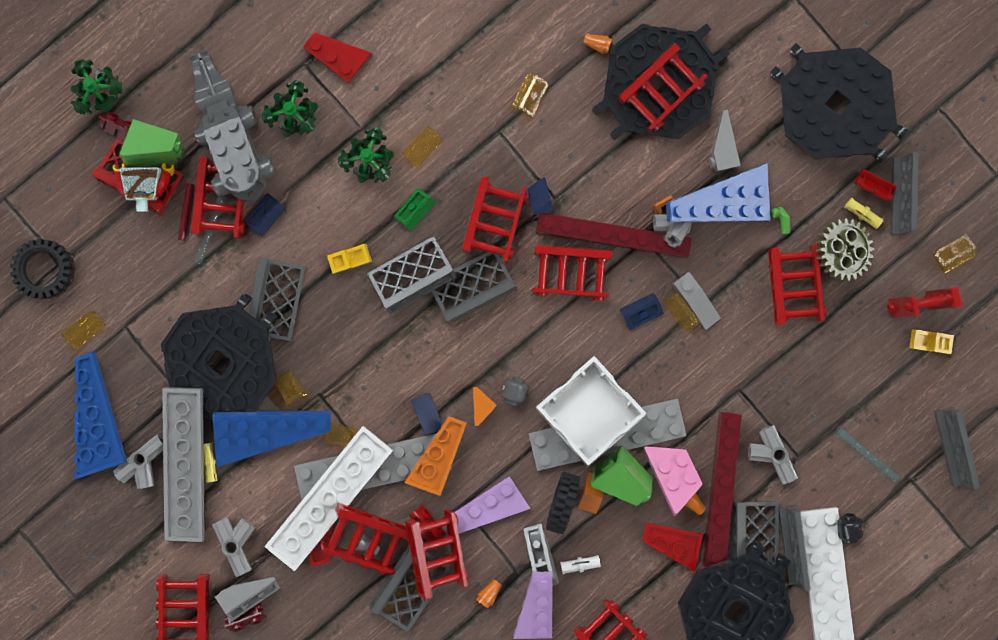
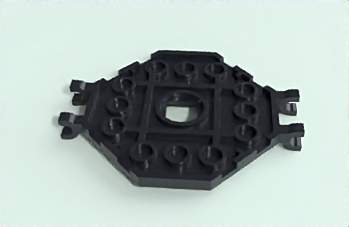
[592,24,729,140]
[770,43,909,163]
[161,293,277,420]
[678,539,794,640]

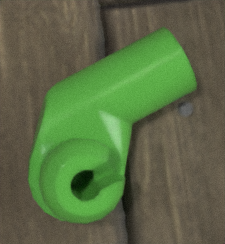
[771,207,791,234]

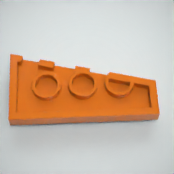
[404,416,467,496]

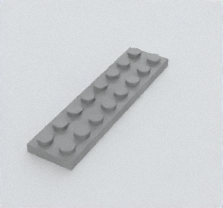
[162,387,205,542]
[529,398,687,471]
[294,433,452,500]

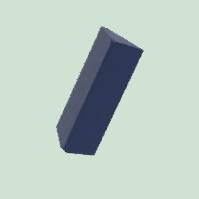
[528,177,553,215]
[244,193,286,236]
[620,293,664,330]
[411,392,443,436]

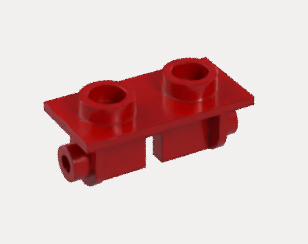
[854,169,898,202]
[409,504,446,542]

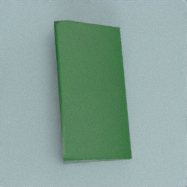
[394,188,436,231]

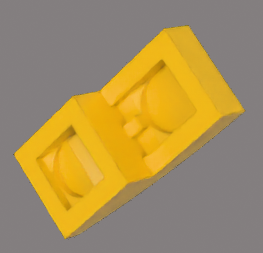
[327,244,372,274]
[909,329,954,354]

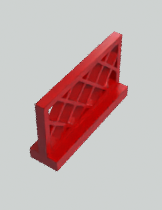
[92,138,184,216]

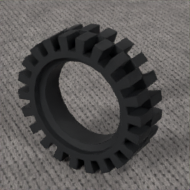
[10,239,75,299]
[546,471,580,535]

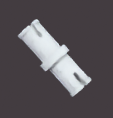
[561,555,601,574]

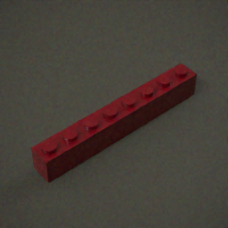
[536,213,692,259]
[702,411,742,567]

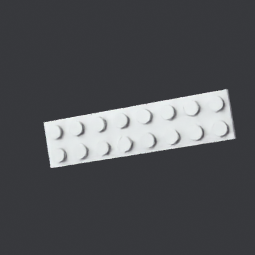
[265,426,393,571]
[800,507,854,640]

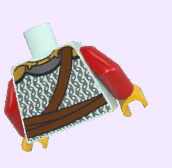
[113,163,174,212]

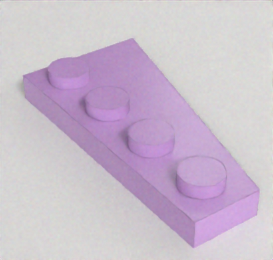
[455,476,530,534]
[513,572,552,639]

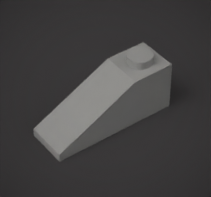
[709,109,741,173]
[671,272,721,330]
[524,523,559,586]
[215,577,280,622]

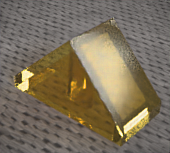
[276,370,308,406]

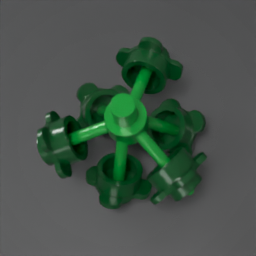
[71,59,124,115]
[261,80,318,137]
[338,127,394,183]

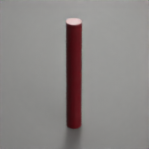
[178,183,194,241]

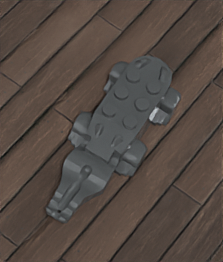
[190,50,276,202]

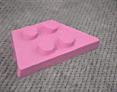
[643,446,702,516]

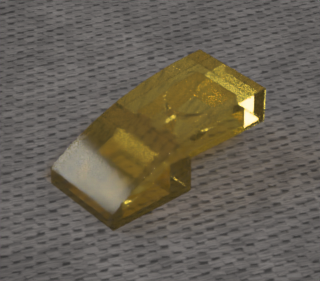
[324,423,360,447]

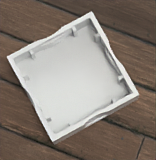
[536,356,647,467]

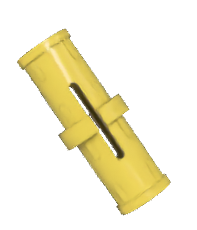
[844,198,883,229]
[203,443,218,483]

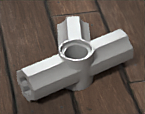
[653,214,693,247]
[748,425,798,485]
[113,434,163,489]
[212,517,256,577]

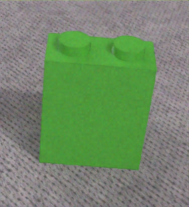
[119,119,184,168]
[590,445,653,506]

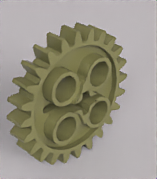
[816,218,874,281]

